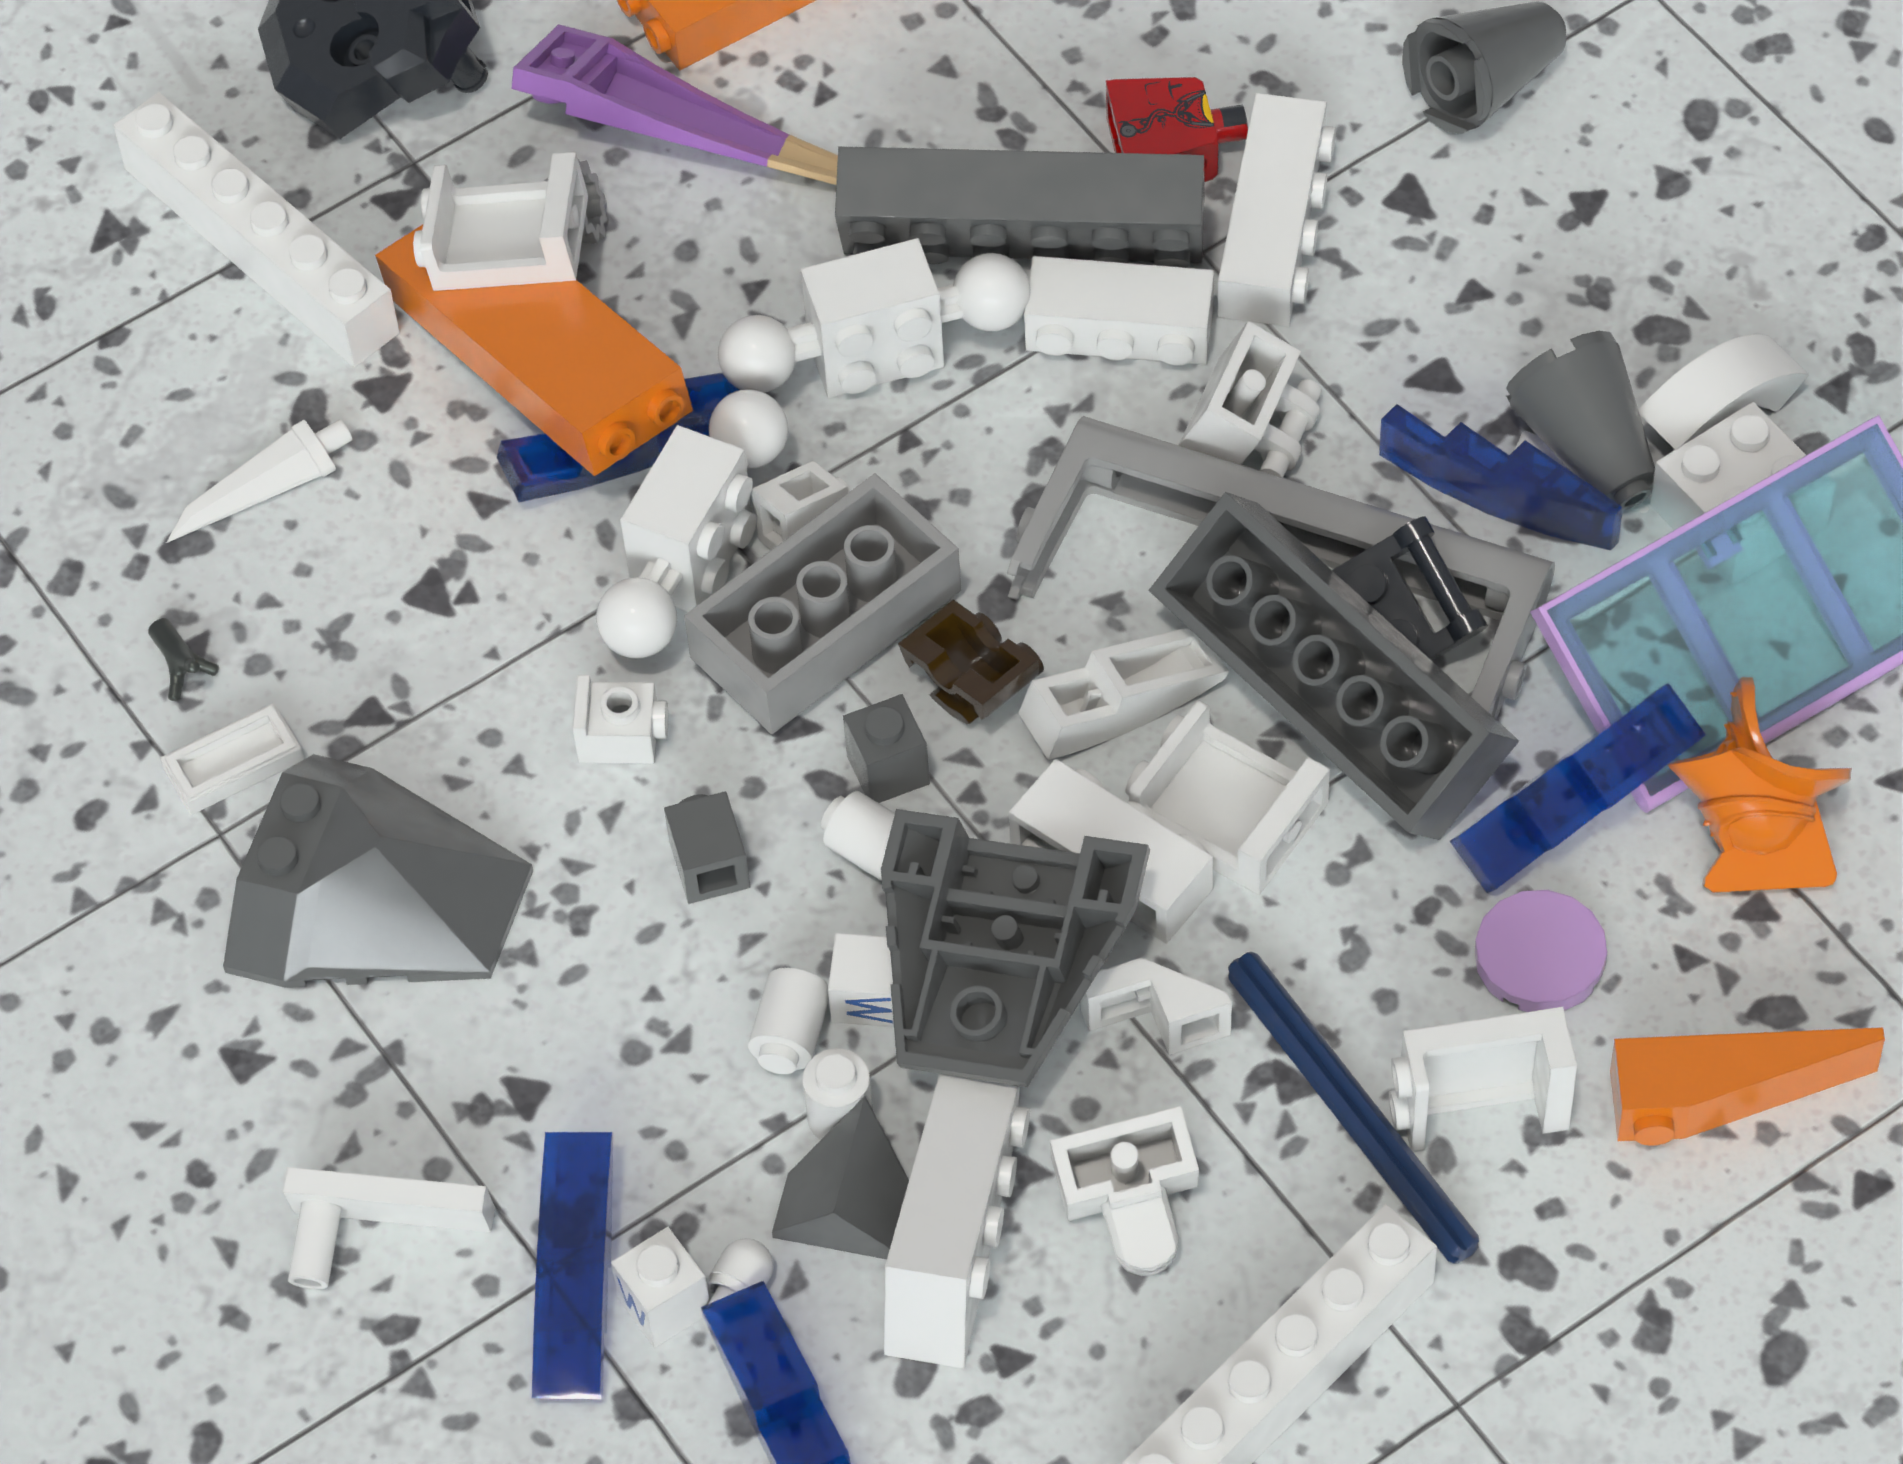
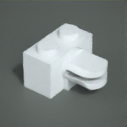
[1050,1106,1199,1276]

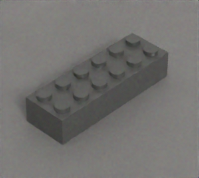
[835,146,1205,268]
[1148,492,1519,840]

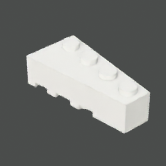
[884,1074,1030,1369]

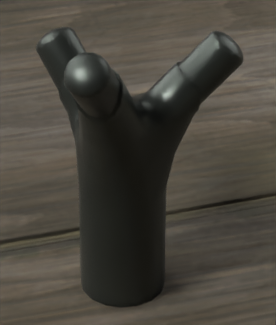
[148,618,219,701]

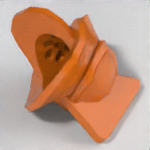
[1668,677,1852,892]

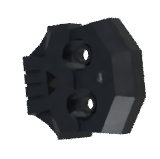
[258,0,488,139]

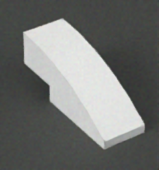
[1018,627,1229,760]

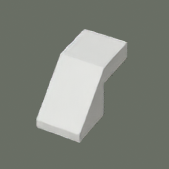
[1080,958,1232,1055]

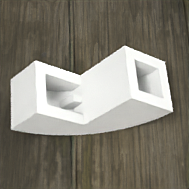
[1638,334,1809,450]

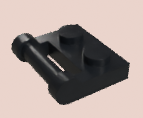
[1332,516,1488,661]

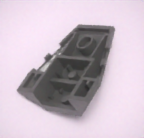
[223,754,533,988]
[881,809,1150,1087]

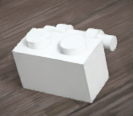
[1179,321,1322,478]

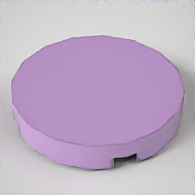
[1475,890,1607,1012]

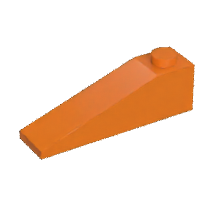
[1610,1027,1885,1146]

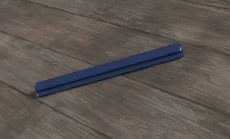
[1228,951,1479,1264]

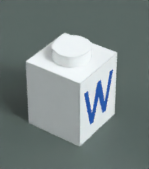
[828,933,894,1027]
[611,1227,709,1348]

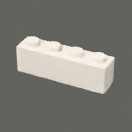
[1218,93,1336,327]

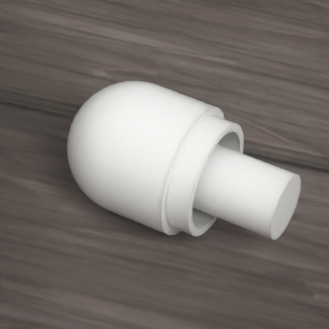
[702,1238,773,1329]

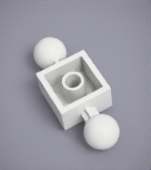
[718,238,1030,398]
[596,389,788,658]

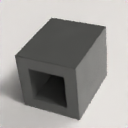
[843,694,930,803]
[664,791,750,904]

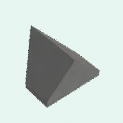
[772,1096,909,1259]

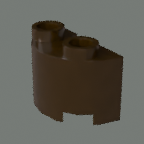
[898,599,1044,724]

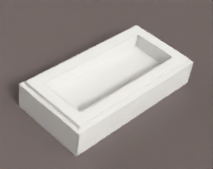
[160,703,304,816]

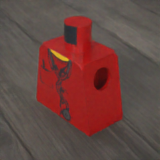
[1106,77,1248,182]

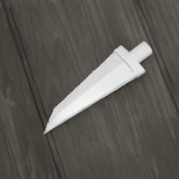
[166,419,352,543]

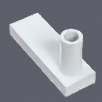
[283,1167,495,1289]

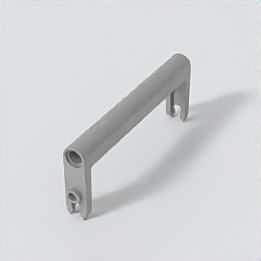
[1007,416,1555,720]

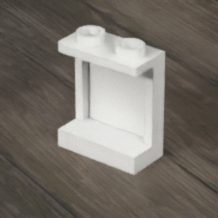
[413,152,588,291]
[1125,700,1330,895]
[1389,1007,1577,1151]

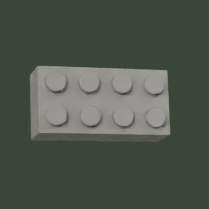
[684,473,961,735]

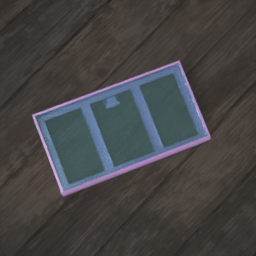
[1530,415,1903,813]

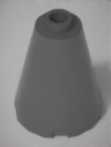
[1402,1,1566,134]
[1506,330,1655,510]

